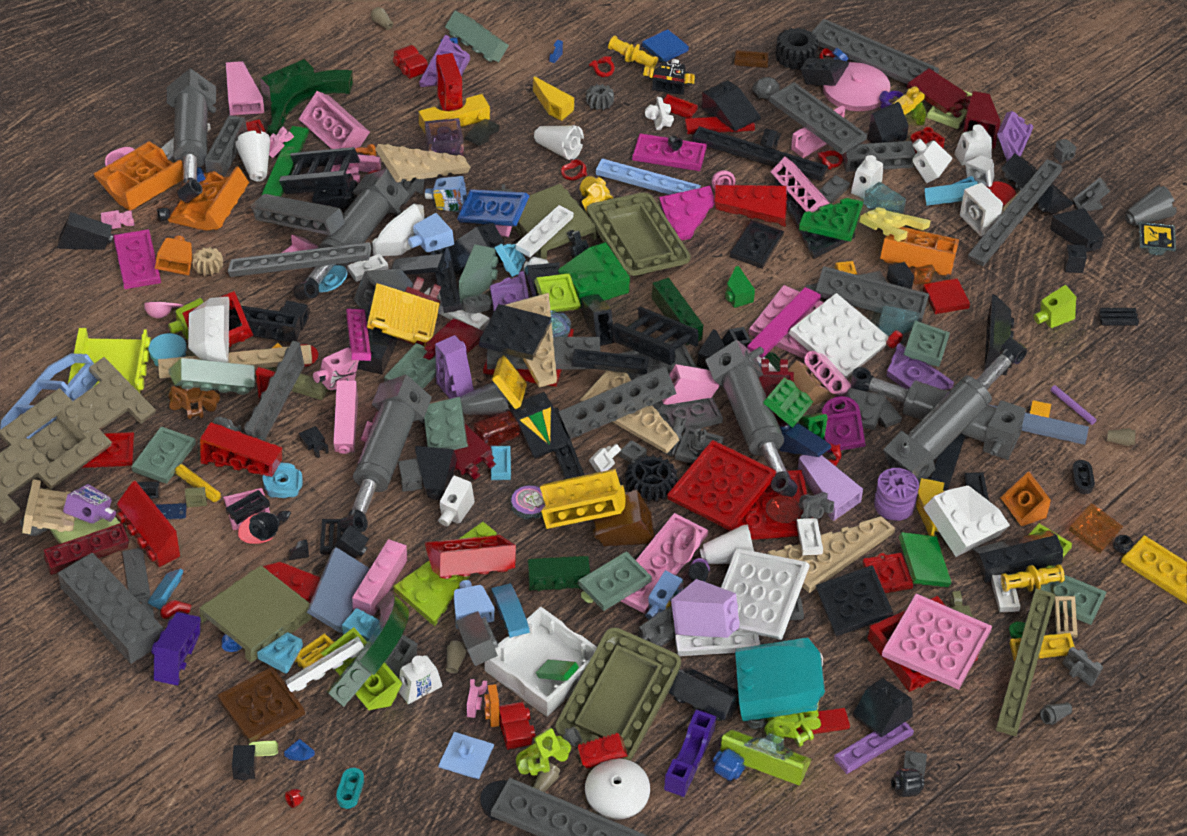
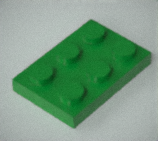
[763,377,814,428]

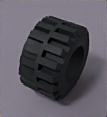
[775,28,818,70]

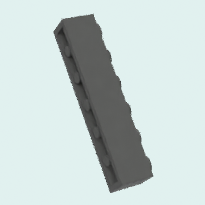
[250,194,345,235]

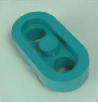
[336,768,364,809]

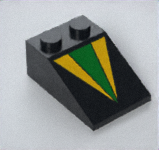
[509,392,570,459]

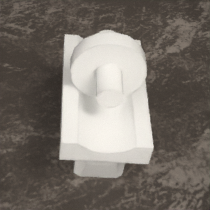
[645,97,674,130]

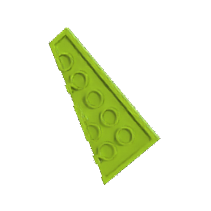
[393,522,497,626]

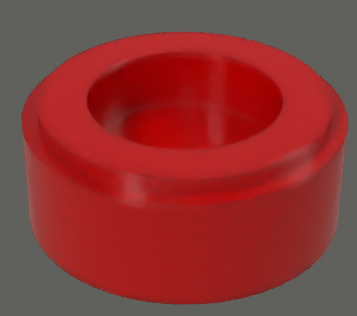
[886,330,903,349]

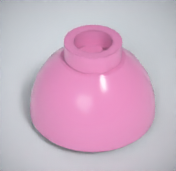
[711,170,735,191]

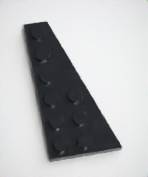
[774,178,855,259]

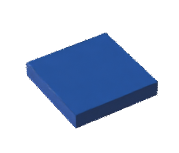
[642,29,689,62]

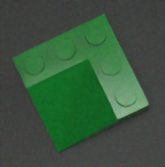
[558,242,630,308]

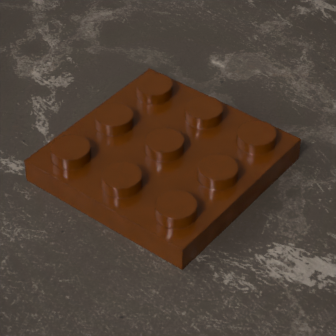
[217,667,305,744]

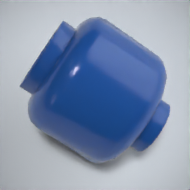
[713,749,746,781]

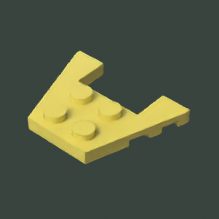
[859,207,931,241]

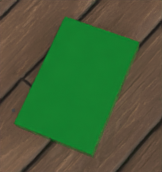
[899,532,952,587]

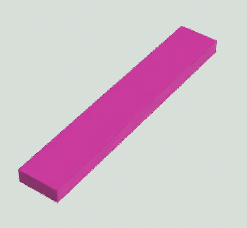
[747,287,821,358]
[346,309,371,361]

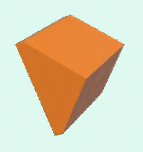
[1000,472,1051,526]

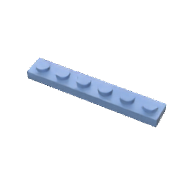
[596,159,701,195]

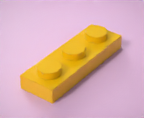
[1009,633,1075,661]

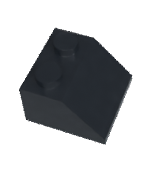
[801,58,849,86]
[867,102,909,143]
[853,678,913,737]

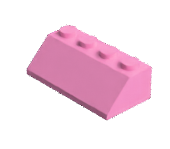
[299,91,370,149]

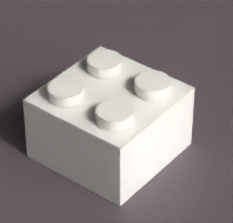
[960,182,1003,236]

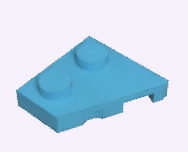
[257,632,303,674]

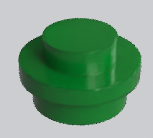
[1009,622,1026,639]

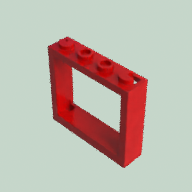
[867,596,979,692]

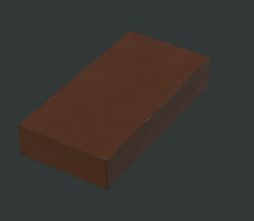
[734,50,769,68]

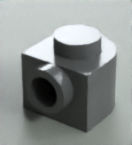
[1054,139,1077,163]

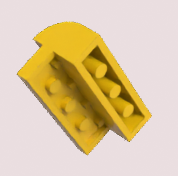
[540,469,625,529]

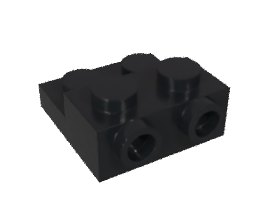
[312,173,358,209]

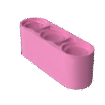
[804,351,851,396]

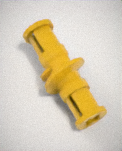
[608,36,658,68]
[1000,565,1065,592]

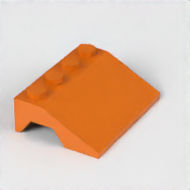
[93,141,183,211]
[168,166,249,231]
[880,227,959,275]

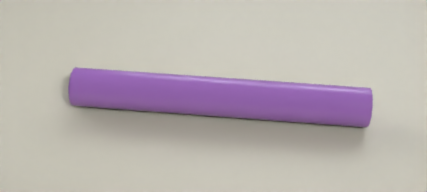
[1050,385,1096,425]

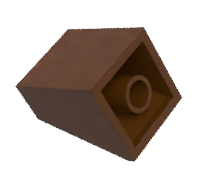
[593,490,655,546]

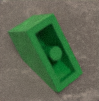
[725,266,755,308]
[799,413,828,440]

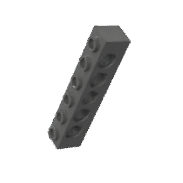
[559,366,677,439]

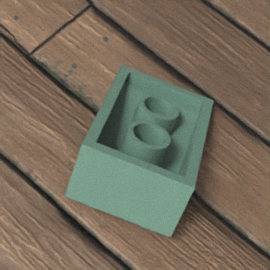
[459,245,498,304]

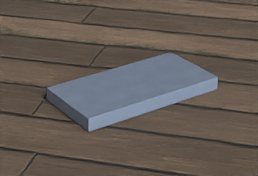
[307,547,369,633]

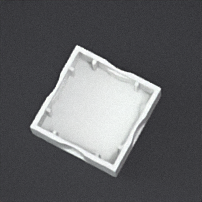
[485,607,597,717]

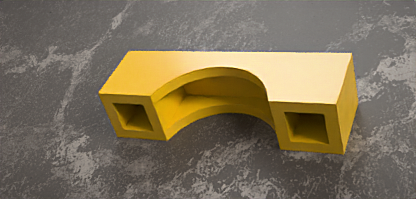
[418,94,490,137]

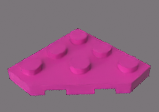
[659,186,715,241]

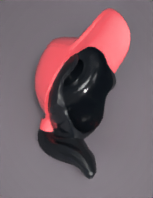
[238,511,291,544]

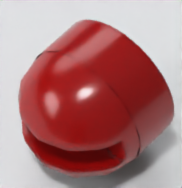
[285,789,304,808]

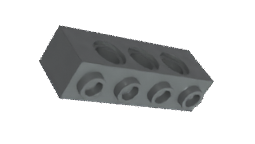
[204,115,247,177]
[842,141,916,172]

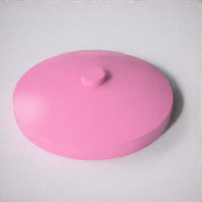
[823,62,890,111]

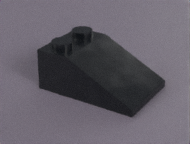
[702,80,761,131]
[448,223,505,275]
[348,328,399,375]

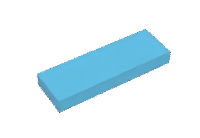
[925,181,977,206]

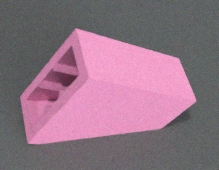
[662,364,719,405]

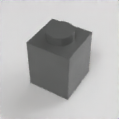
[398,459,422,492]

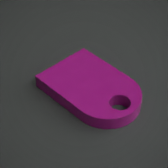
[822,396,866,453]

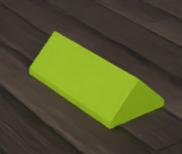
[321,627,402,710]
[720,730,811,786]

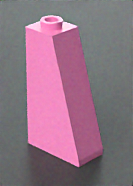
[226,61,264,115]
[334,381,358,454]

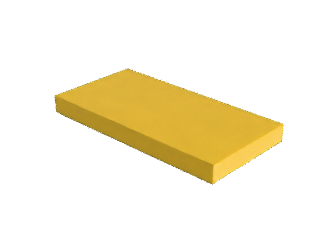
[492,355,527,409]
[1121,535,1187,604]

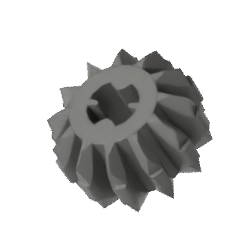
[586,83,614,111]

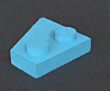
[495,244,526,277]

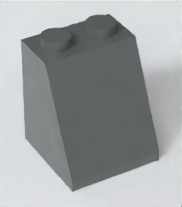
[353,269,413,320]

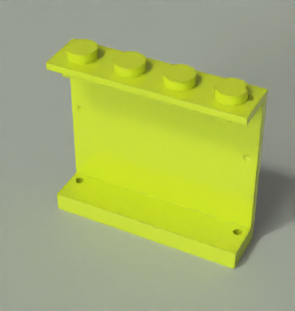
[68,328,151,393]

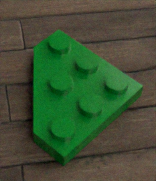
[799,198,864,242]

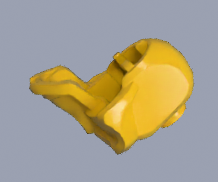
[579,176,613,212]

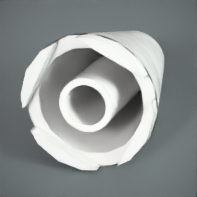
[534,125,584,160]
[235,131,270,182]
[700,524,754,564]

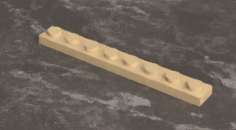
[158,345,312,378]

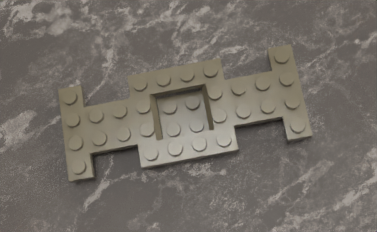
[0,357,156,523]

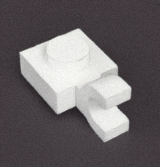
[589,444,621,473]

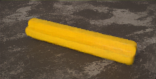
[175,464,221,502]

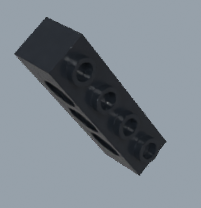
[229,306,301,342]

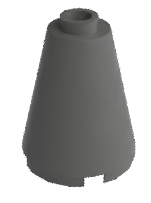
[1125,184,1177,226]
[461,381,511,416]

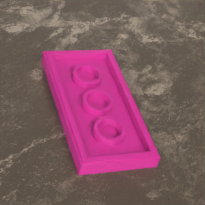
[633,133,707,171]
[113,229,161,289]

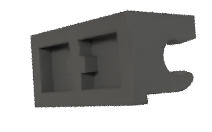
[638,607,678,647]

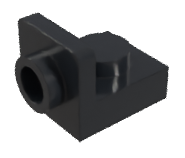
[760,128,782,149]

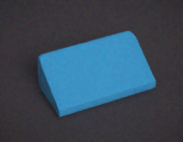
[148,569,183,610]

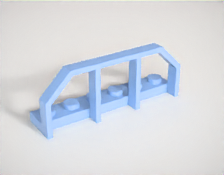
[0,353,98,439]

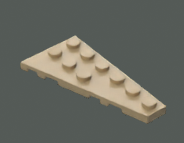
[375,144,471,182]
[506,293,557,387]
[580,371,679,453]
[768,516,895,593]

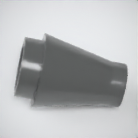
[1040,702,1072,725]

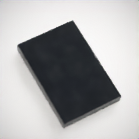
[730,220,784,269]

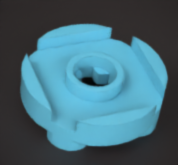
[263,463,303,498]

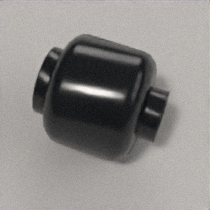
[890,768,924,797]

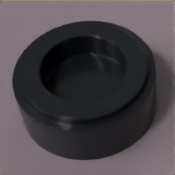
[688,562,709,582]

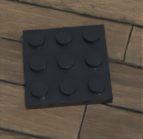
[479,304,552,361]
[816,565,894,637]

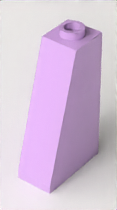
[798,455,863,521]

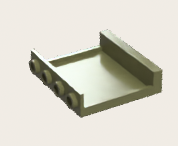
[512,184,597,259]
[200,566,312,662]

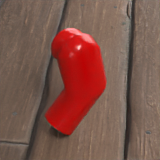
[160,600,191,619]

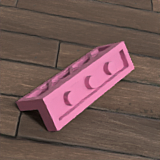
[791,105,845,158]
[771,157,830,213]

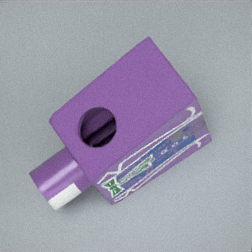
[63,484,116,524]

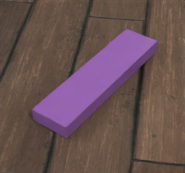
[834,722,914,774]

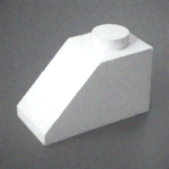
[965,155,994,187]

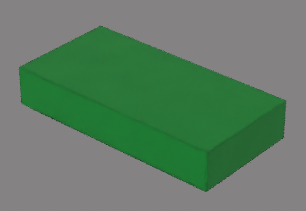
[536,659,579,681]

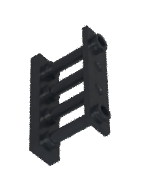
[279,147,360,194]
[612,306,699,365]

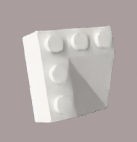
[923,485,1010,557]

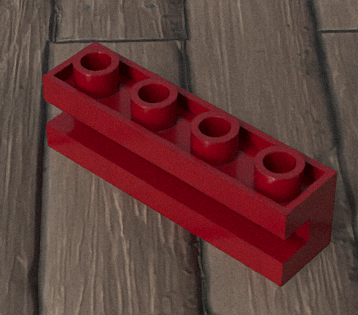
[44,523,129,575]

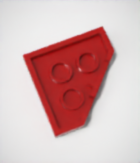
[263,562,321,603]

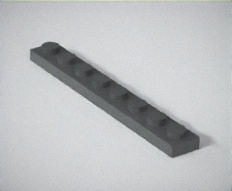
[968,159,1062,267]
[228,242,372,277]

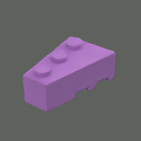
[435,335,474,399]

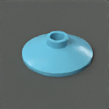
[319,265,347,292]

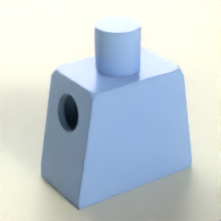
[408,213,454,252]
[454,580,494,629]

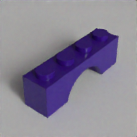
[664,710,716,797]

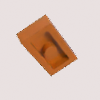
[484,684,499,727]

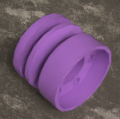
[874,468,919,521]

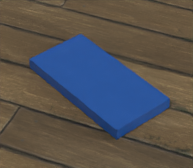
[457,189,529,226]

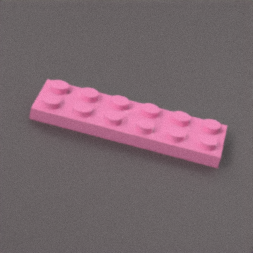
[621,513,708,614]

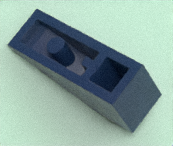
[779,422,832,457]

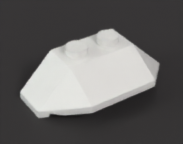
[372,204,424,256]
[188,297,229,363]

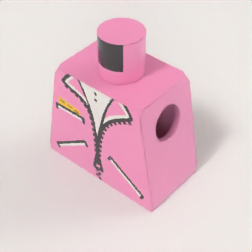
[313,347,359,390]

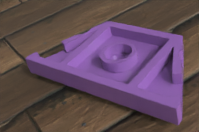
[419,35,470,87]
[997,111,1033,161]
[490,271,529,311]
[887,343,954,390]

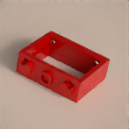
[436,53,463,112]
[182,291,254,347]

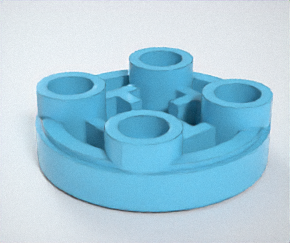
[149,333,187,366]

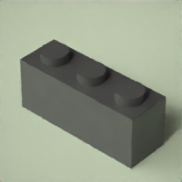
[455,611,499,666]

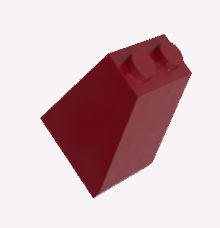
[963,91,1001,149]

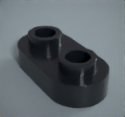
[1071,460,1095,494]

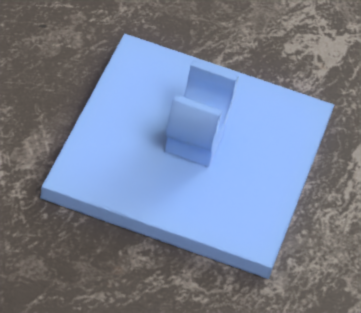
[439,732,494,780]

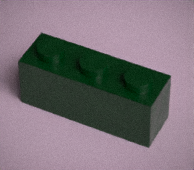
[260,59,315,103]
[528,556,590,591]

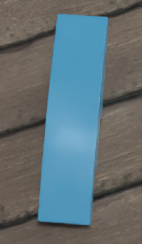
[491,583,530,638]

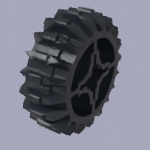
[625,454,678,502]

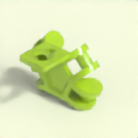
[764,710,821,747]
[515,728,571,776]

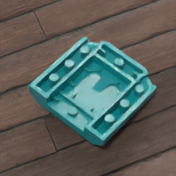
[735,638,825,721]

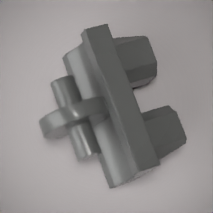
[799,492,834,519]
[1062,647,1103,686]

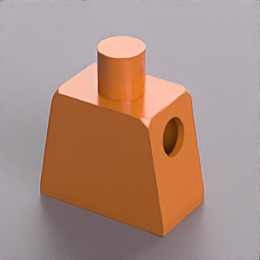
[155,235,192,276]

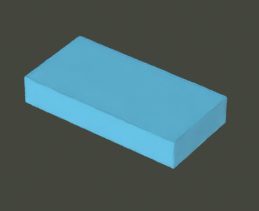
[491,446,511,480]

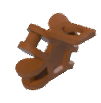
[169,386,220,419]

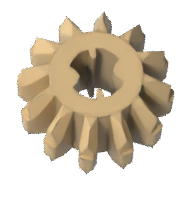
[192,246,223,276]

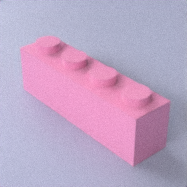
[352,539,407,616]

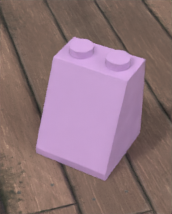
[671,579,740,638]

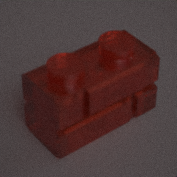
[474,411,520,447]

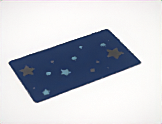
[156,503,187,519]

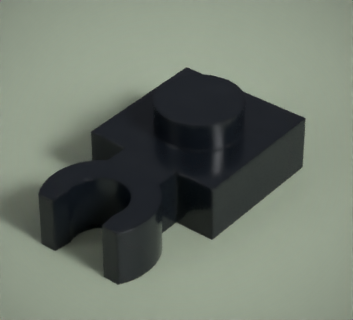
[298,426,329,458]

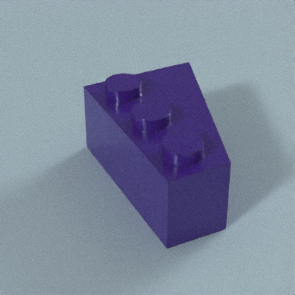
[152,612,201,686]

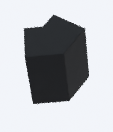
[137,482,161,499]

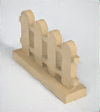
[22,479,76,534]

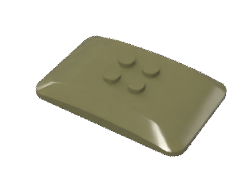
[587,193,691,276]
[555,628,681,761]

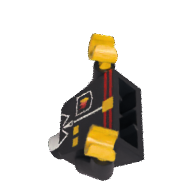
[643,59,695,95]

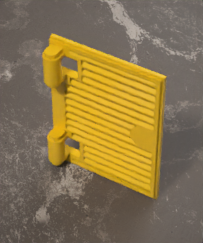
[367,283,440,346]

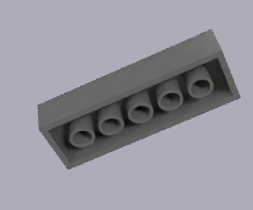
[58,553,163,664]

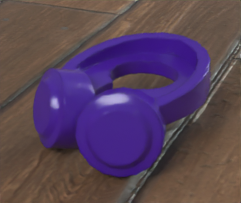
[879,91,904,109]

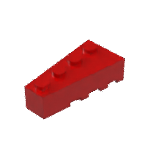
[715,185,787,227]
[200,422,282,477]

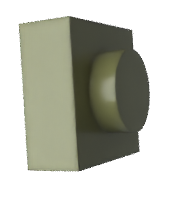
[185,487,207,508]

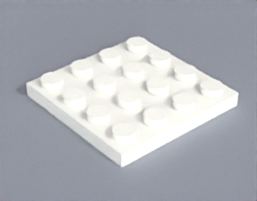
[788,293,889,379]
[721,548,810,640]

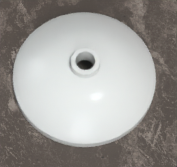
[585,759,650,820]

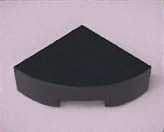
[288,539,309,561]

